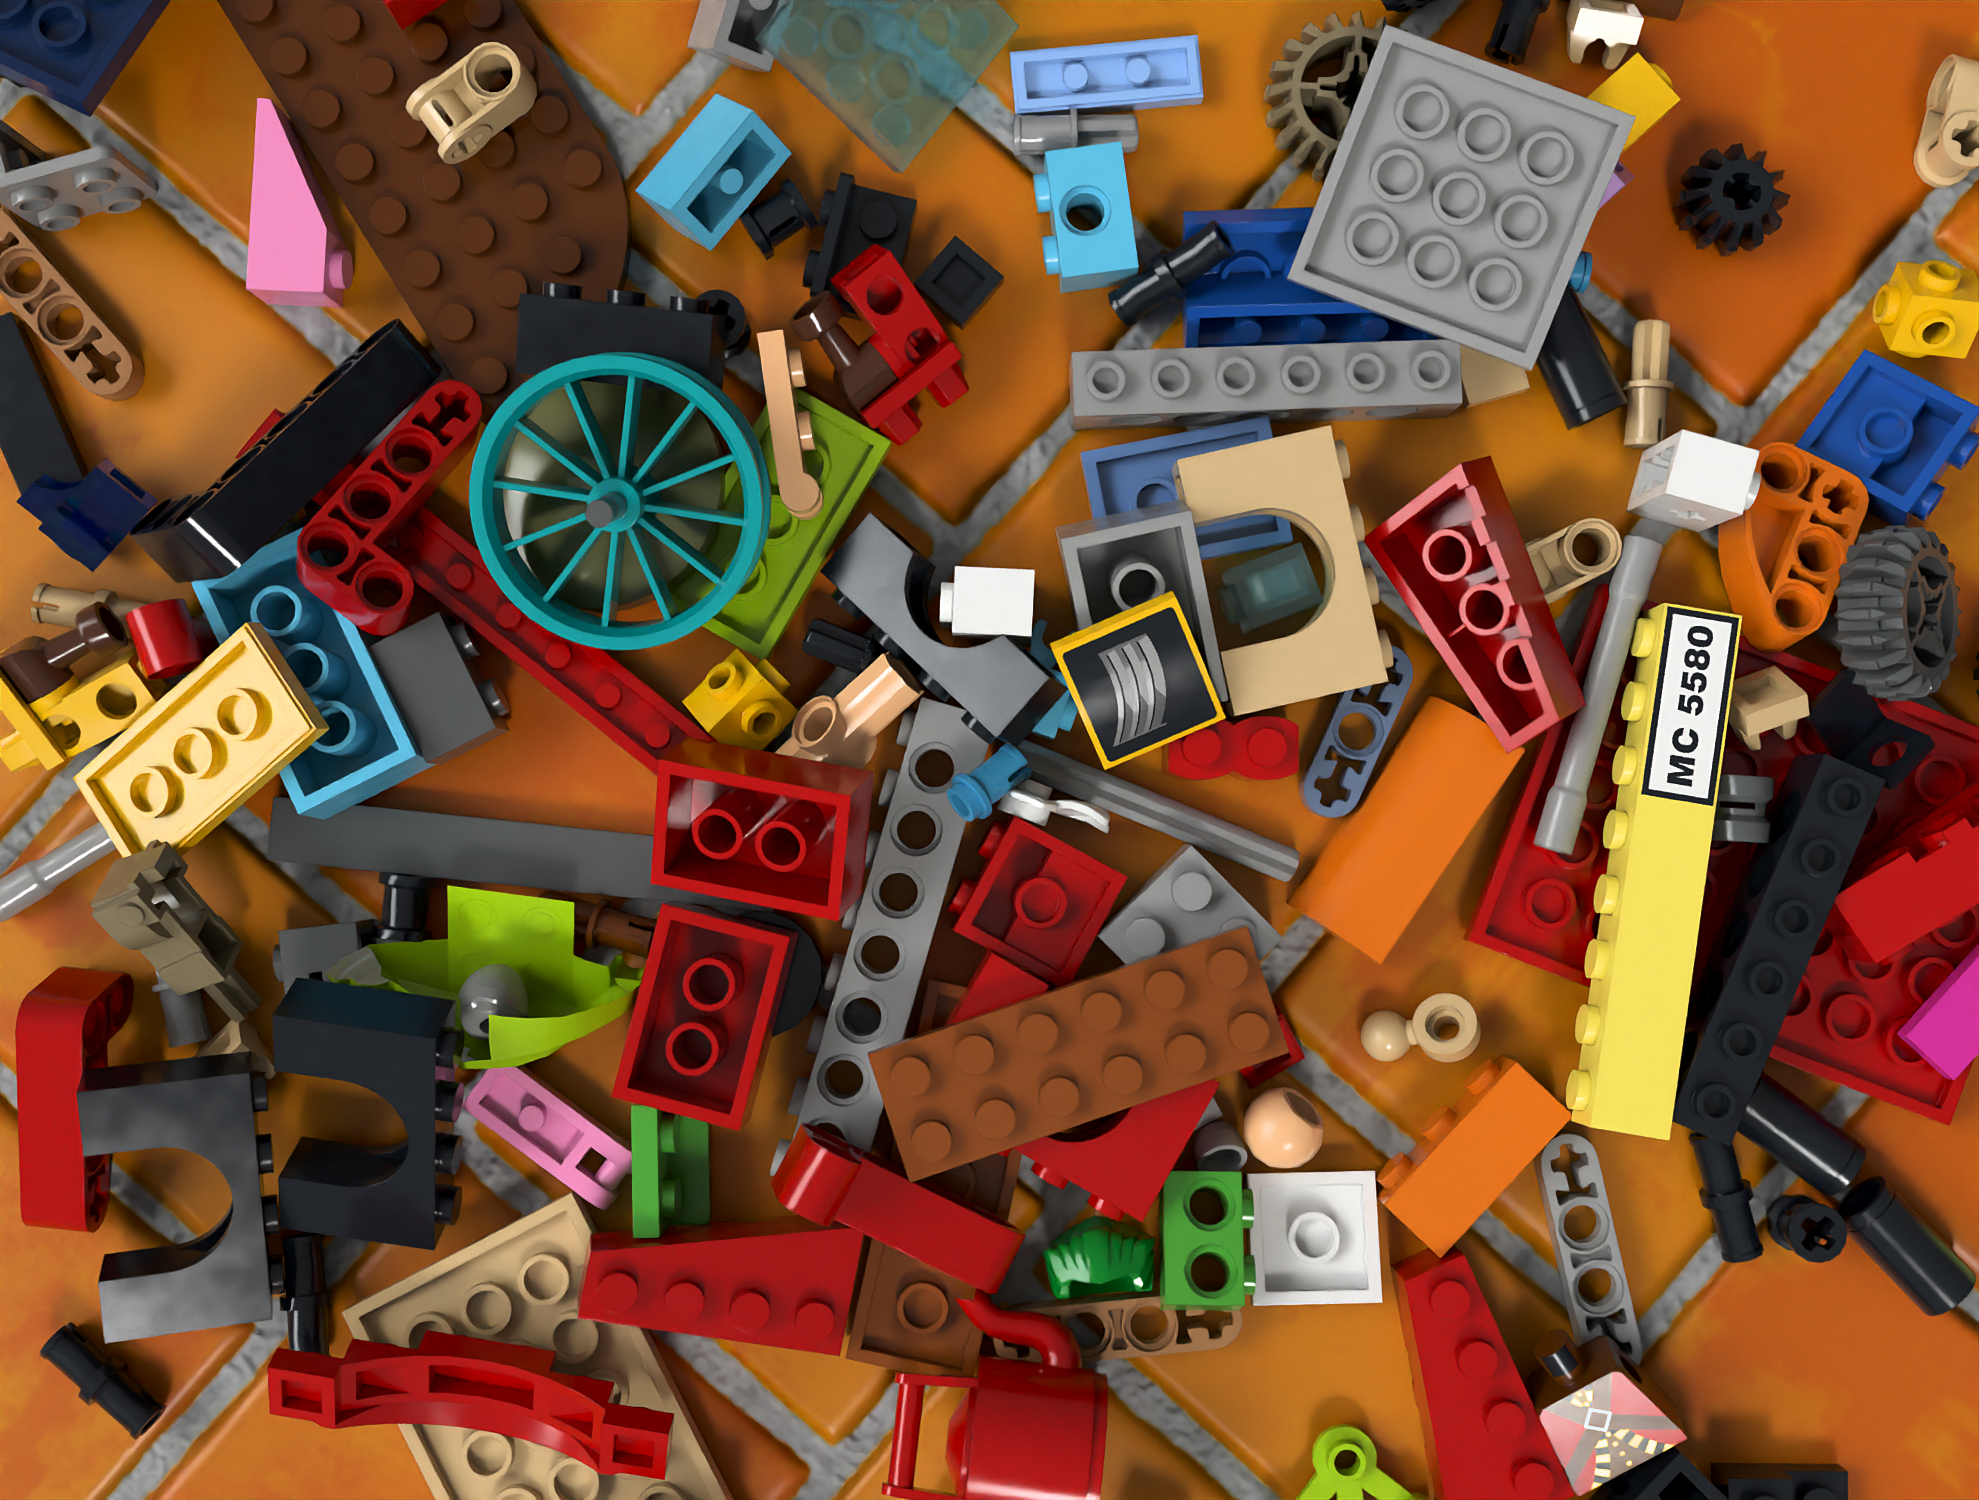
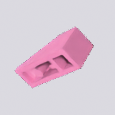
[246,98,353,308]

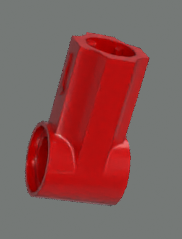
[125,599,220,680]

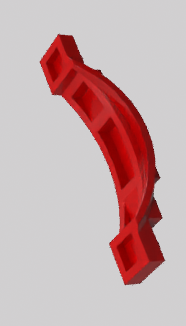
[267,1330,674,1480]

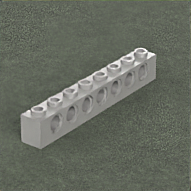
[770,697,989,1197]

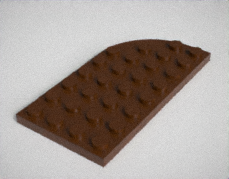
[217,0,632,425]

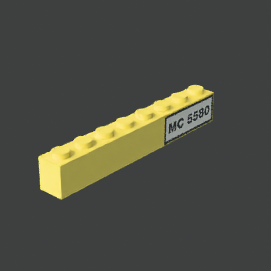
[1566,603,1742,1140]

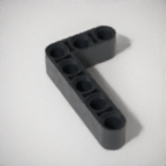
[129,318,442,583]

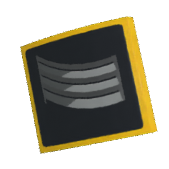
[1050,590,1226,770]

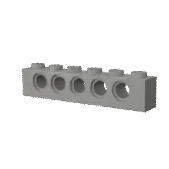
[1069,339,1463,430]

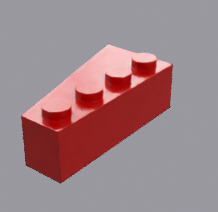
[1364,456,1586,754]
[1825,778,1979,965]
[577,1215,864,1356]

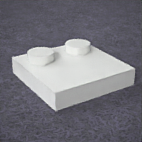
[1244,1171,1383,1306]

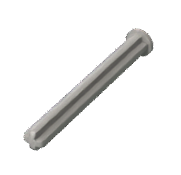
[1005,740,1300,882]

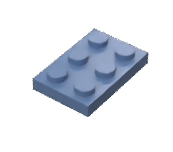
[1080,416,1293,561]

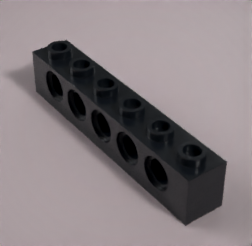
[1672,753,1886,1146]

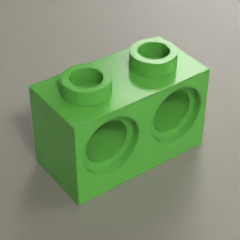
[1159,1171,1256,1311]

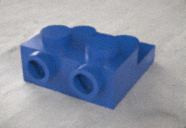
[1795,349,1979,526]

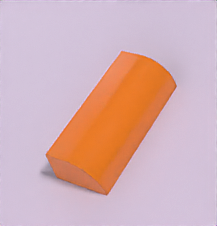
[1286,695,1526,964]

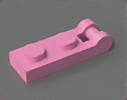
[462,1065,632,1211]

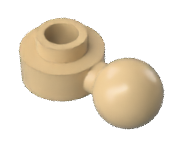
[1360,993,1481,1062]

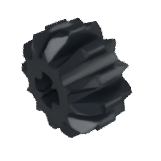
[1673,143,1791,257]

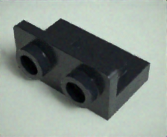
[803,172,918,321]

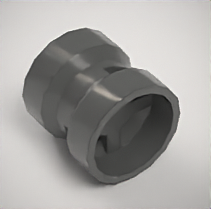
[1711,775,1774,844]

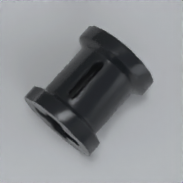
[739,176,819,260]
[696,289,752,360]
[373,872,438,942]
[1766,1194,1847,1263]

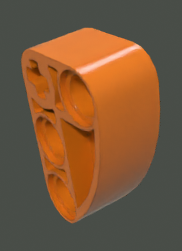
[1718,442,1869,653]

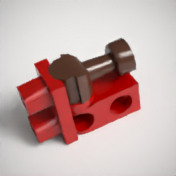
[788,243,969,446]

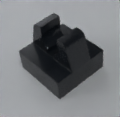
[914,235,1004,331]

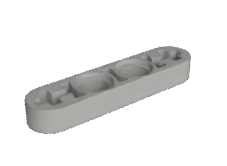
[1533,1129,1642,1365]

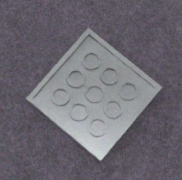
[1286,24,1636,371]

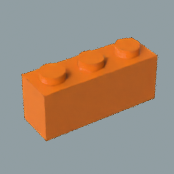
[1376,1055,1572,1258]

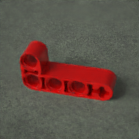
[296,380,482,636]
[15,966,134,1233]
[771,1122,1026,1294]

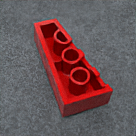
[1390,1245,1575,1500]

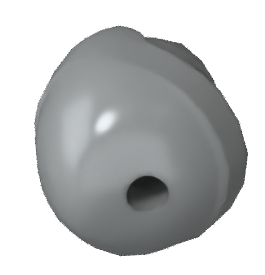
[458,964,529,1041]

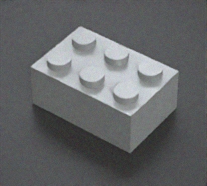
[1055,499,1228,702]

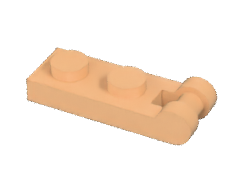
[757,329,824,520]

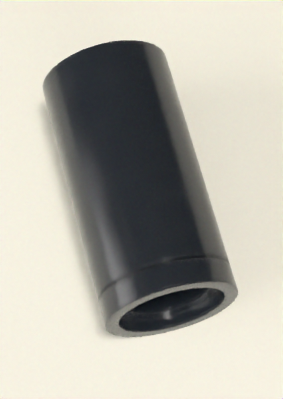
[1536,287,1628,431]
[1737,1071,1866,1196]
[1834,1176,1976,1316]

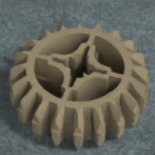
[1263,10,1408,183]

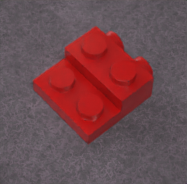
[946,814,1128,987]

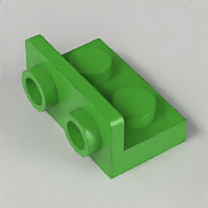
[631,1103,712,1238]

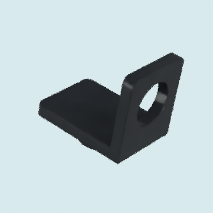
[1804,668,1935,789]

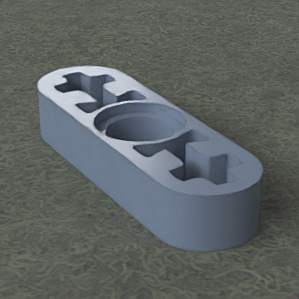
[1299,645,1413,818]

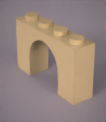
[1171,425,1393,717]

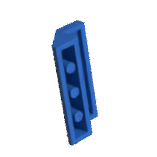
[1182,207,1438,348]

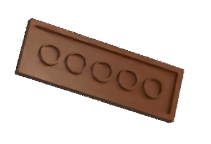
[868,925,1289,1183]
[845,978,1022,1377]

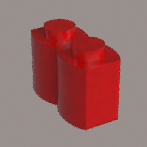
[1162,716,1299,782]

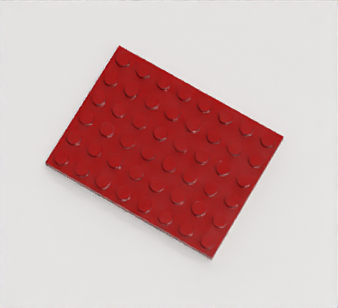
[1463,583,1979,1126]

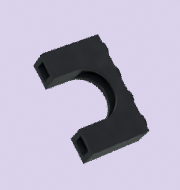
[272,977,465,1250]
[76,1051,286,1344]

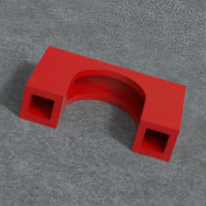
[945,949,1220,1222]

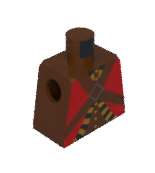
[1527,1329,1688,1497]

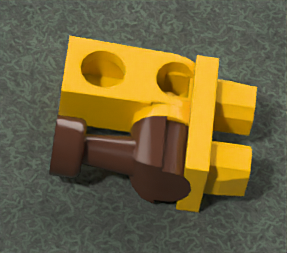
[0,601,173,773]

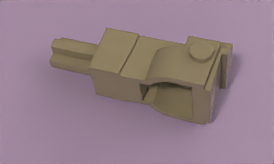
[90,839,262,1023]

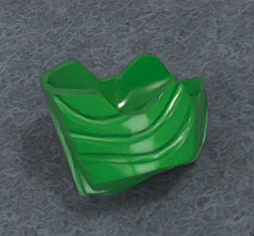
[1042,1215,1155,1300]

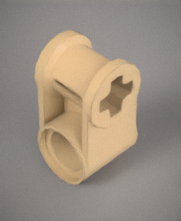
[406,42,537,164]
[1913,54,1979,188]
[1525,518,1622,604]

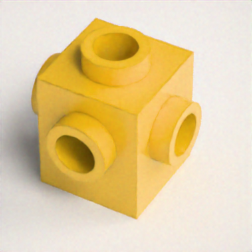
[1873,260,1979,359]
[682,648,799,750]

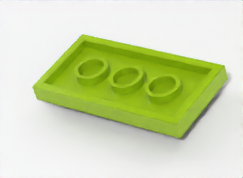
[654,388,893,661]

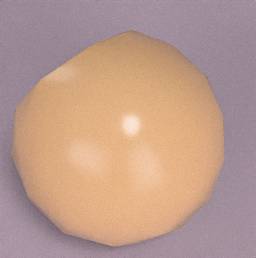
[1244,1087,1324,1169]

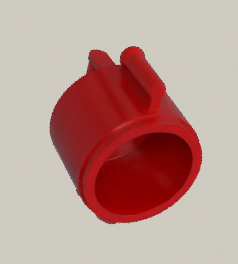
[881,1288,1108,1500]

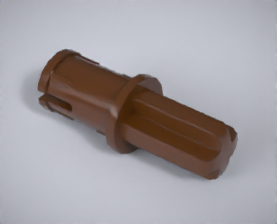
[538,891,658,959]

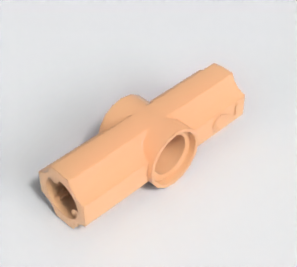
[774,651,924,769]

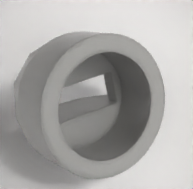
[1193,1121,1248,1172]

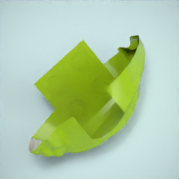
[325,885,645,1069]

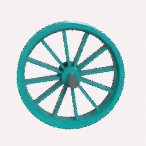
[469,351,772,650]

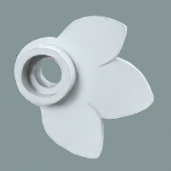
[998,779,1110,833]

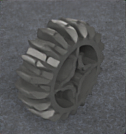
[1833,525,1962,701]

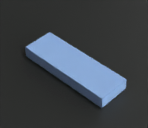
[1010,35,1204,116]

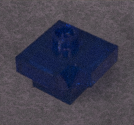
[16,458,158,572]

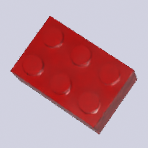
[650,737,874,921]
[611,900,799,1131]

